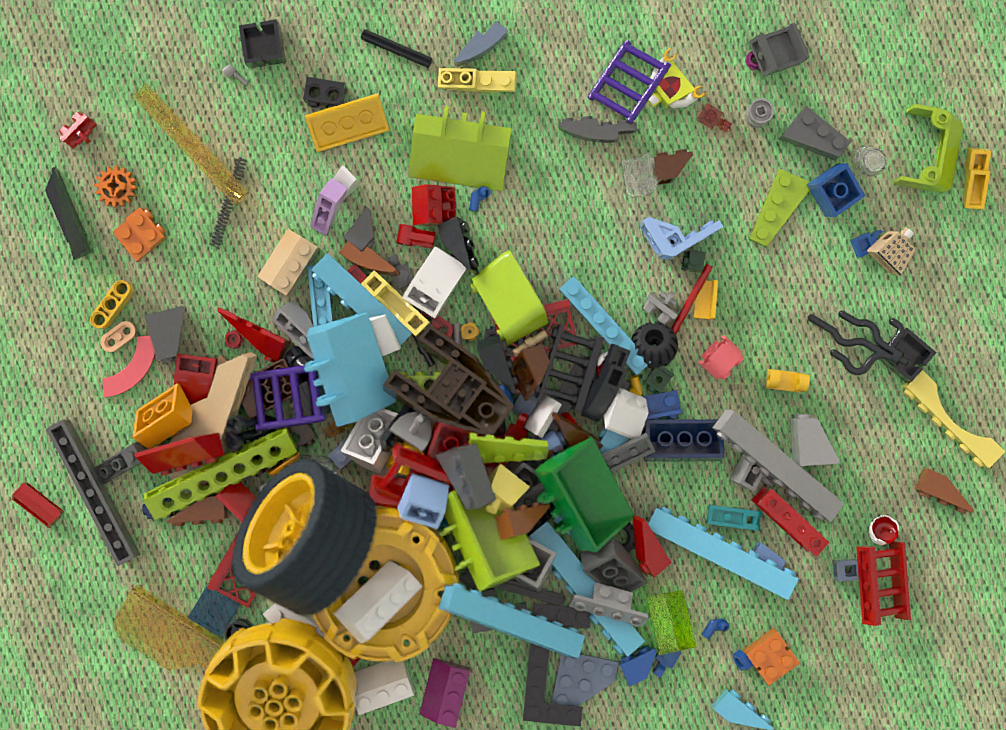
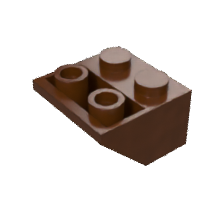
[650,149,693,186]

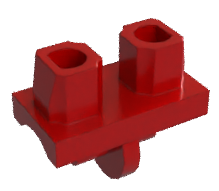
[59,112,97,149]

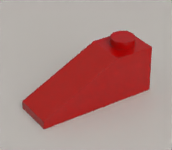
[633,515,671,578]

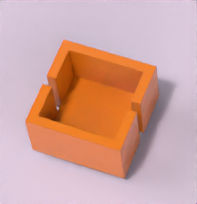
[742,628,800,686]

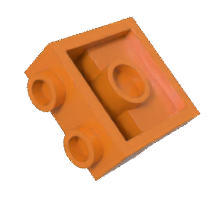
[113,207,167,262]

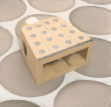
[867,227,915,276]

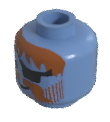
[538,430,566,458]

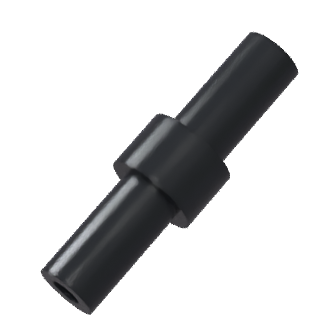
[412,333,436,367]

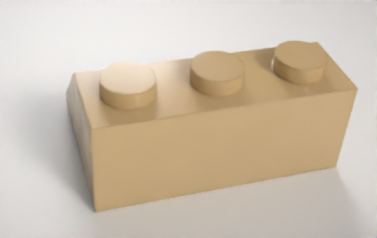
[257,229,320,297]

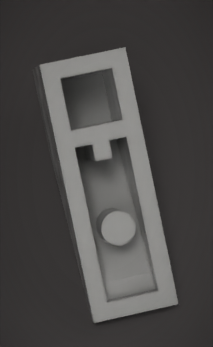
[272,300,314,359]

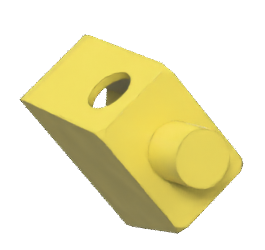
[486,464,530,514]

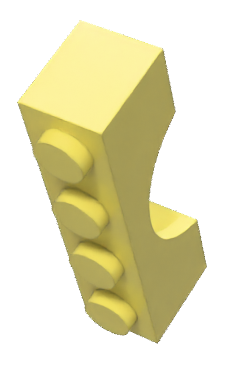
[361,270,433,338]

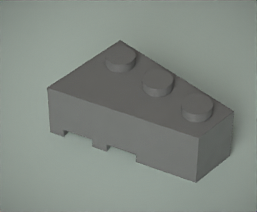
[778,106,851,160]
[436,444,496,510]

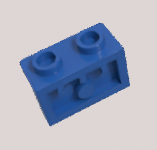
[642,390,683,420]

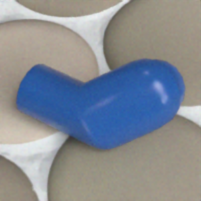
[469,186,491,212]
[701,618,730,639]

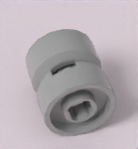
[745,98,774,128]

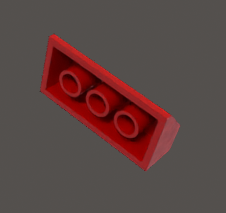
[134,433,224,476]

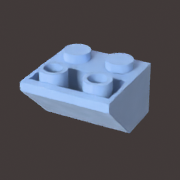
[397,473,449,529]

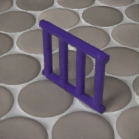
[587,40,671,124]
[249,365,326,431]

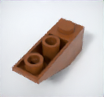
[915,468,974,514]
[167,495,228,526]
[495,502,550,540]

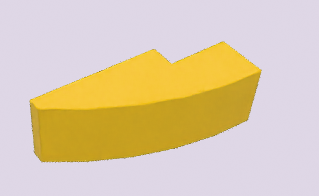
[964,147,992,209]

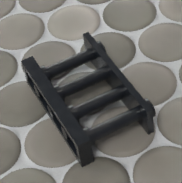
[534,324,605,412]

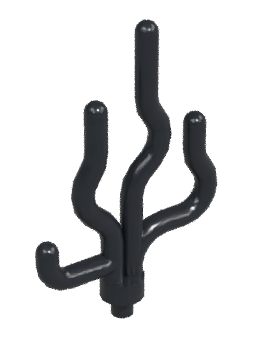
[808,310,909,375]

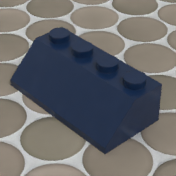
[644,419,725,462]

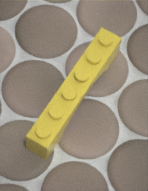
[902,370,1005,468]

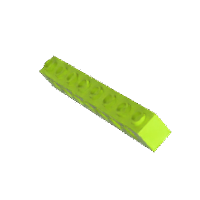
[143,427,297,520]

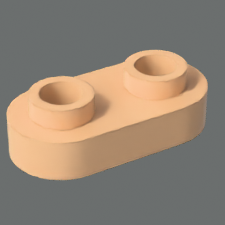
[101,321,137,352]

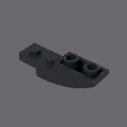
[580,344,631,422]

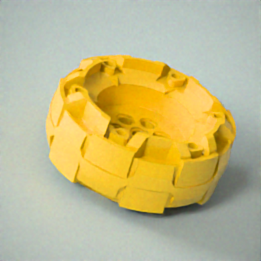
[311,507,459,663]
[197,618,357,730]

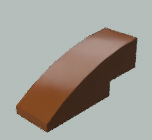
[339,241,400,276]

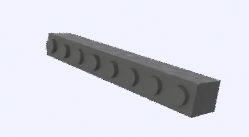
[46,419,141,566]

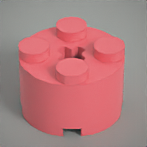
[698,335,744,380]

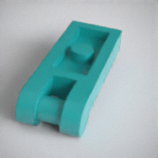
[707,504,762,531]

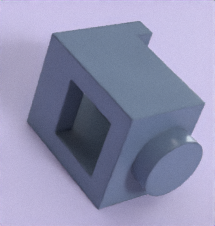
[832,559,859,582]

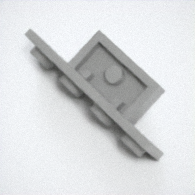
[569,583,649,626]

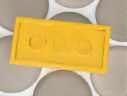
[305,93,390,152]

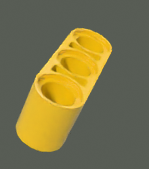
[90,280,135,329]

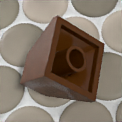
[511,345,550,401]

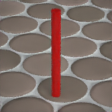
[671,263,713,334]

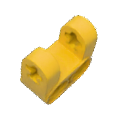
[765,369,810,393]

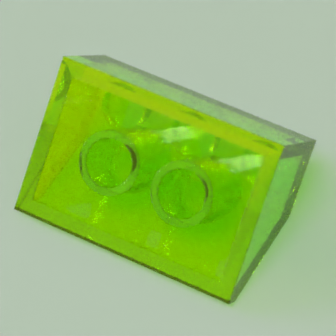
[645,590,697,656]

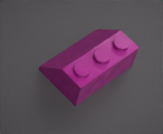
[419,658,470,728]

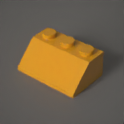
[132,383,193,449]

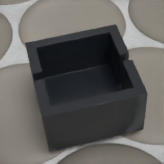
[239,19,286,69]
[879,328,937,382]

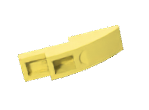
[438,68,517,93]

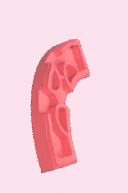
[102,335,155,397]

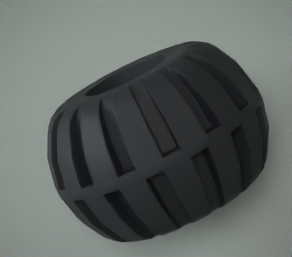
[631,322,678,369]

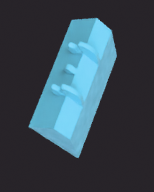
[304,312,396,427]

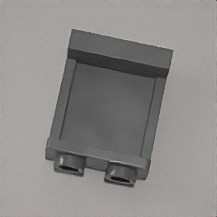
[749,23,809,77]

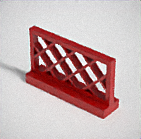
[492,299,578,361]
[207,529,256,608]

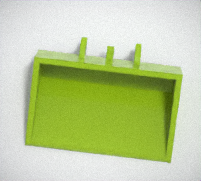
[408,106,512,191]
[439,490,540,592]

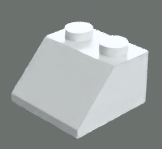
[604,388,648,439]

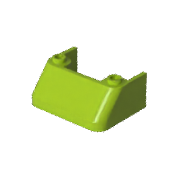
[893,104,963,193]

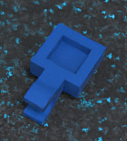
[653,642,682,678]

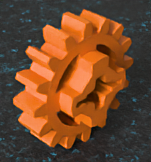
[94,165,138,208]

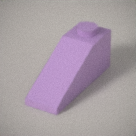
[310,178,348,236]

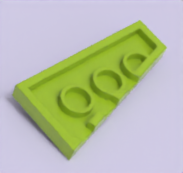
[749,169,810,247]
[469,433,548,463]

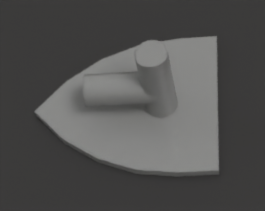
[389,411,432,451]

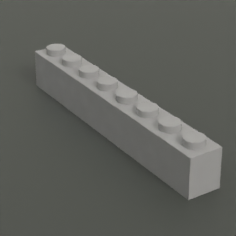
[713,409,844,522]

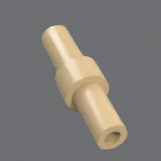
[512,330,548,357]

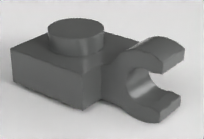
[388,254,414,289]

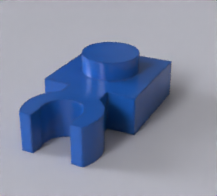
[850,230,883,258]

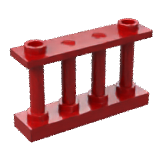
[374,444,453,518]
[751,486,830,557]
[856,541,911,626]

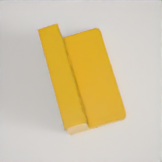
[693,280,718,320]

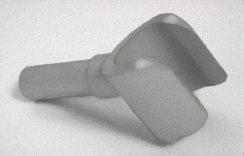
[223,65,249,86]

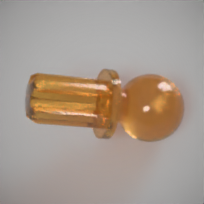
[324,421,357,438]

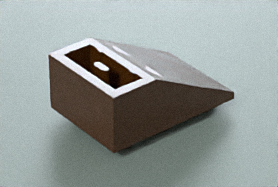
[241,358,293,418]

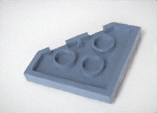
[551,654,619,706]

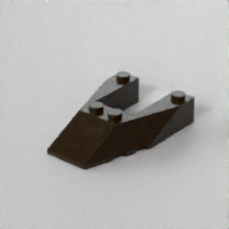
[383,324,514,436]

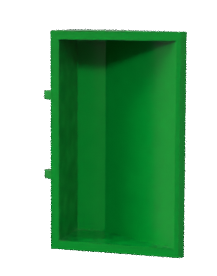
[535,437,635,552]

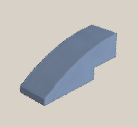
[454,21,508,67]

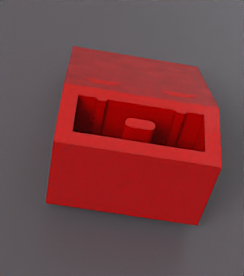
[174,353,217,405]

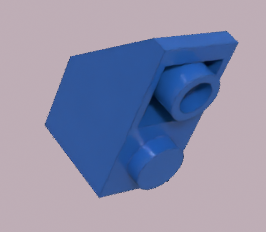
[619,645,656,686]

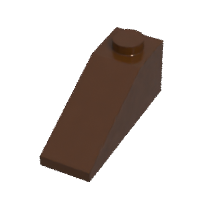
[552,411,603,450]

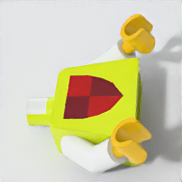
[648,48,707,109]

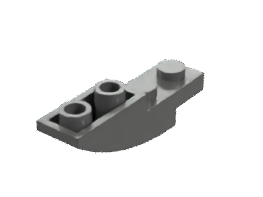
[558,116,637,143]

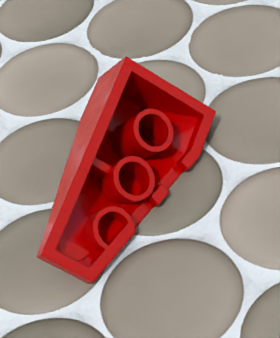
[217,307,291,363]

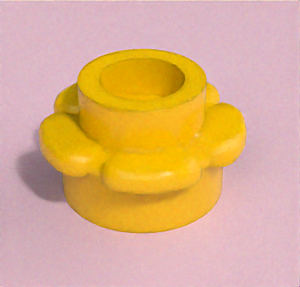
[461,322,479,341]

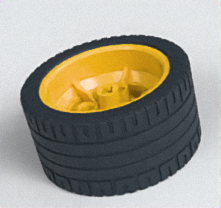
[232,459,377,616]

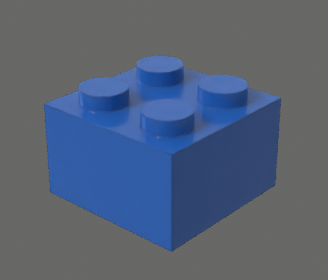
[807,163,865,217]

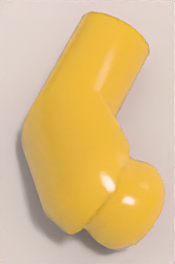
[629,375,643,396]

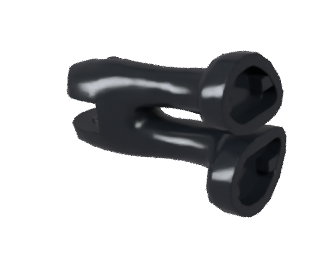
[225,415,277,452]

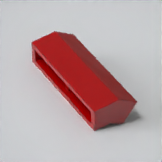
[12,482,64,528]

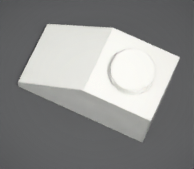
[333,165,360,200]

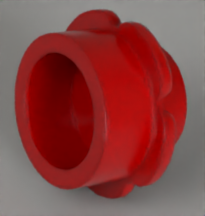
[225,330,244,349]

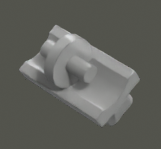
[643,291,678,325]

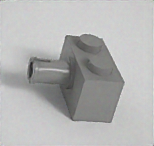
[729,454,774,492]

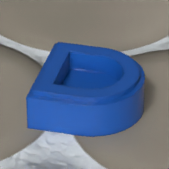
[733,650,753,671]

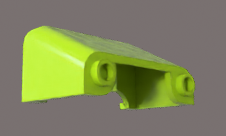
[469,250,548,345]

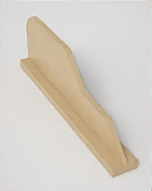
[168,352,257,496]

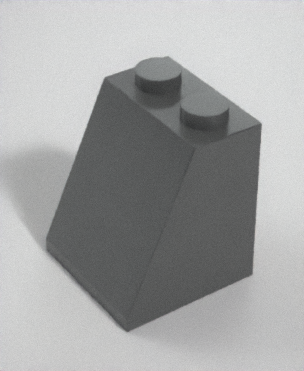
[145,306,184,365]

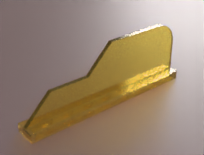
[132,83,250,206]
[114,584,226,670]

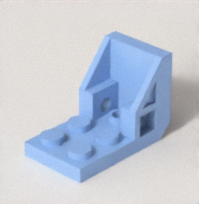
[639,217,723,260]

